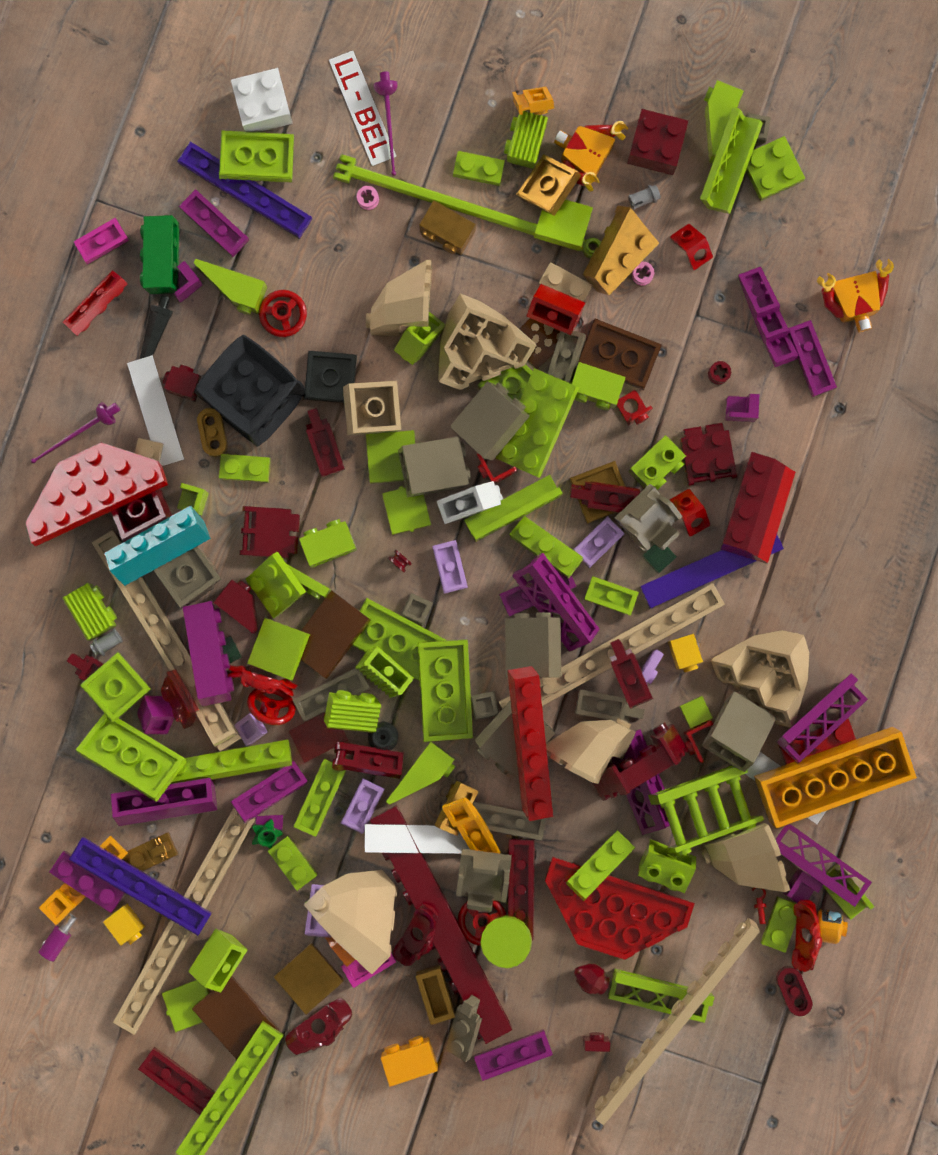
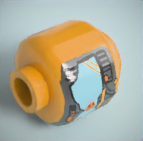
[817,909,848,944]

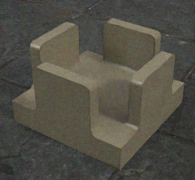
[615,484,683,552]
[153,546,222,608]
[456,849,512,912]

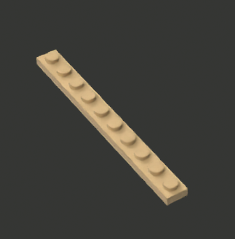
[92,530,242,751]
[499,583,725,709]
[113,808,256,1035]
[594,917,760,1125]

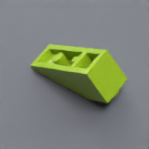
[704,80,744,164]
[194,259,267,315]
[386,741,455,805]

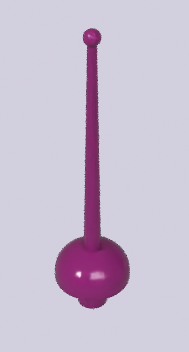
[374,71,398,176]
[31,402,121,463]

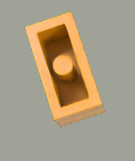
[380,1036,438,1087]

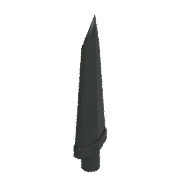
[140,295,173,359]

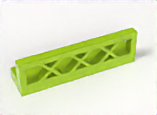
[700,107,763,214]
[464,475,563,542]
[608,968,714,1023]

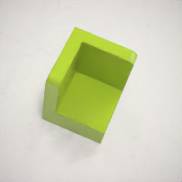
[177,483,209,516]

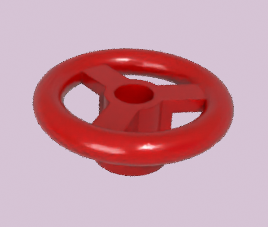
[259,290,307,337]
[247,689,296,725]
[458,900,507,946]

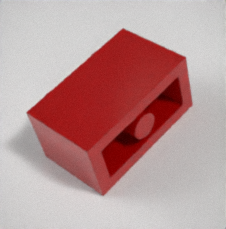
[526,284,586,335]

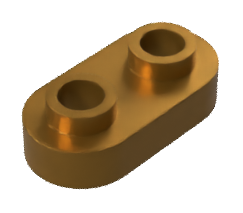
[197,408,228,457]

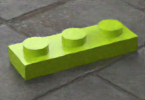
[509,516,583,579]
[294,758,346,837]
[566,830,635,901]

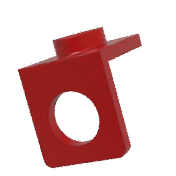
[670,224,713,270]
[616,390,653,426]
[477,453,517,484]
[670,489,710,537]
[683,720,713,763]

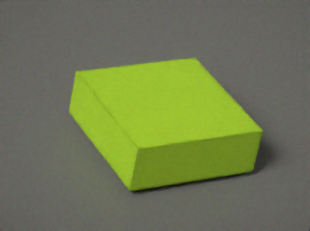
[679,696,713,729]

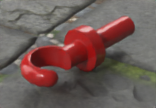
[752,887,767,924]

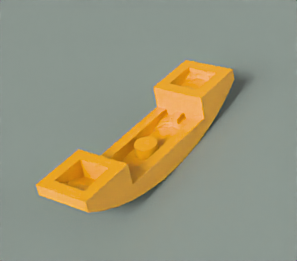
[442,797,501,854]
[39,836,128,925]

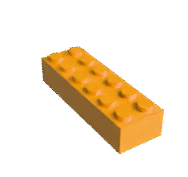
[754,727,917,828]

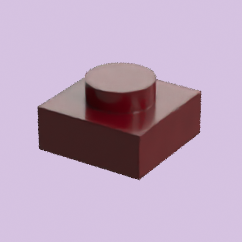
[583,1032,610,1052]

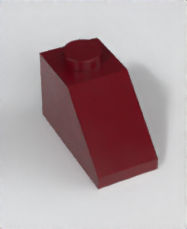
[213,579,258,634]

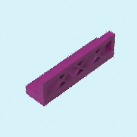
[512,553,600,652]
[777,673,868,764]
[611,729,670,835]
[775,824,872,907]

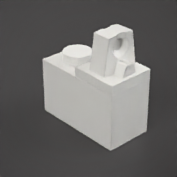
[437,481,503,524]

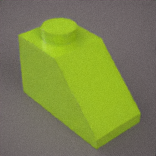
[394,312,445,365]

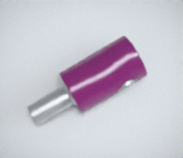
[38,914,77,962]

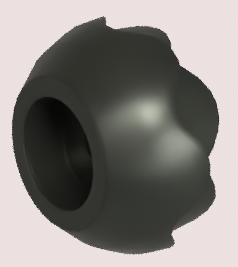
[368,721,398,750]

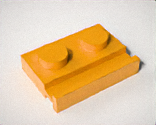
[512,86,554,115]

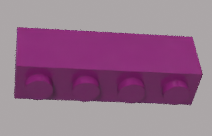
[183,601,234,707]
[111,778,217,826]

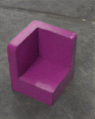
[173,261,203,303]
[725,394,760,422]
[137,695,175,734]
[782,868,823,903]

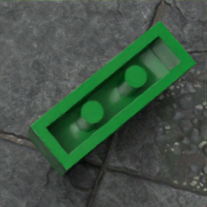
[140,215,179,294]

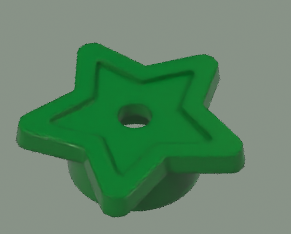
[252,819,283,849]

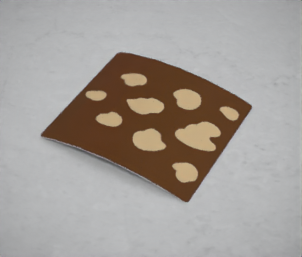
[519,318,560,369]

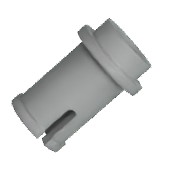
[628,185,661,210]
[90,628,123,657]

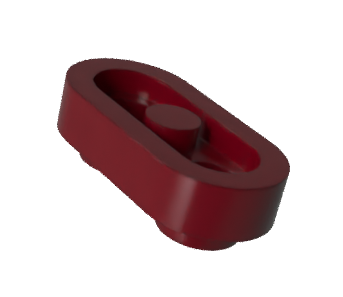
[776,966,813,1016]

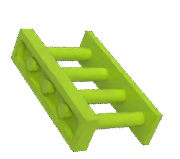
[648,765,764,856]

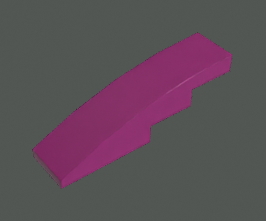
[738,266,798,367]

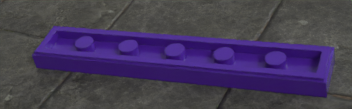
[177,142,312,239]
[640,535,784,608]
[69,837,212,936]

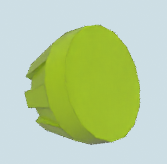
[481,916,532,968]

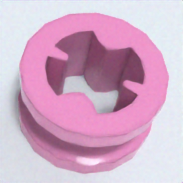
[356,186,379,210]
[631,262,654,286]

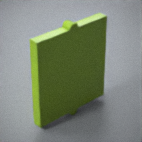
[382,486,431,535]
[162,980,209,1032]

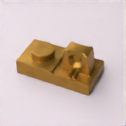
[434,781,479,836]
[124,832,178,871]

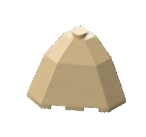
[366,260,432,336]
[438,293,537,390]
[711,630,809,728]
[546,718,636,784]
[701,823,790,892]
[304,870,398,974]

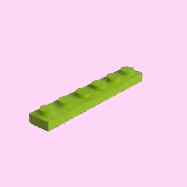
[171,739,292,784]
[175,1021,283,1155]

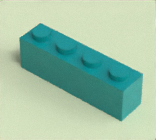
[104,506,211,586]

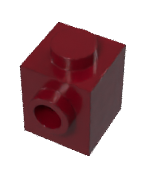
[163,364,202,402]

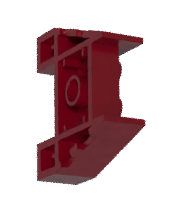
[591,722,688,801]

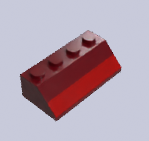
[720,452,796,564]

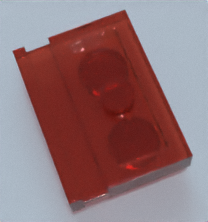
[161,669,199,729]
[288,712,349,763]

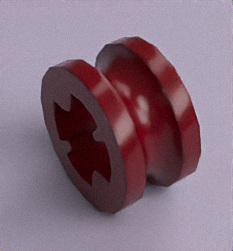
[708,361,732,385]
[388,549,412,573]

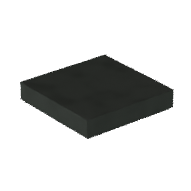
[304,350,357,403]

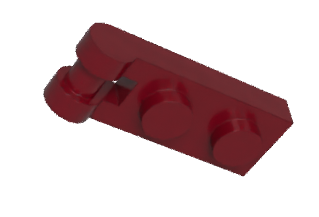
[332,742,404,779]

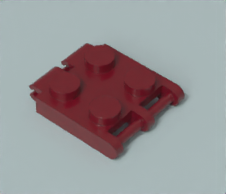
[680,423,737,486]
[239,506,300,558]

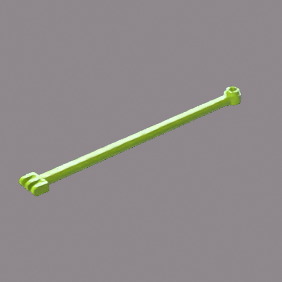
[333,154,601,259]

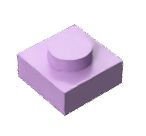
[234,713,267,746]

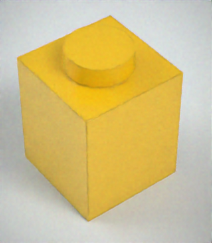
[668,634,703,673]
[103,903,145,946]

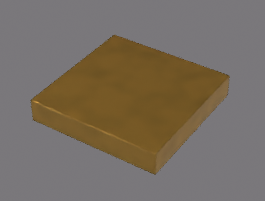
[516,154,581,216]
[569,461,625,524]
[274,943,344,1015]

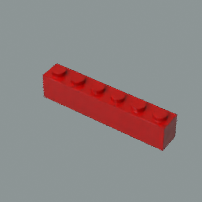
[507,666,553,821]

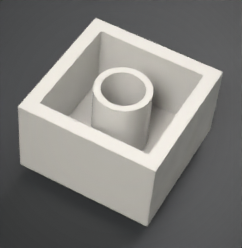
[231,68,293,132]

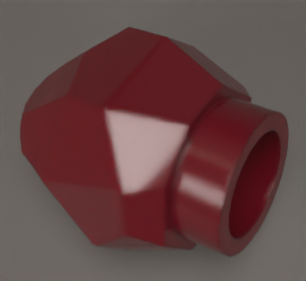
[574,964,610,995]

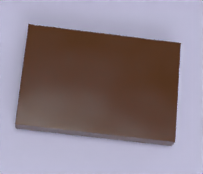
[577,318,662,390]
[301,590,371,679]
[192,976,280,1060]

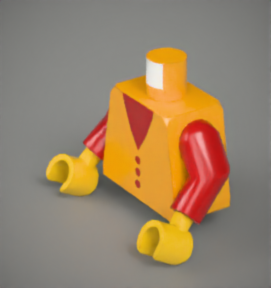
[554,121,629,192]
[817,259,894,333]

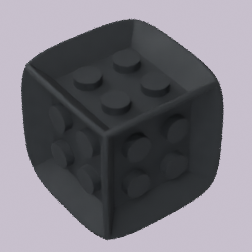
[195,334,305,447]

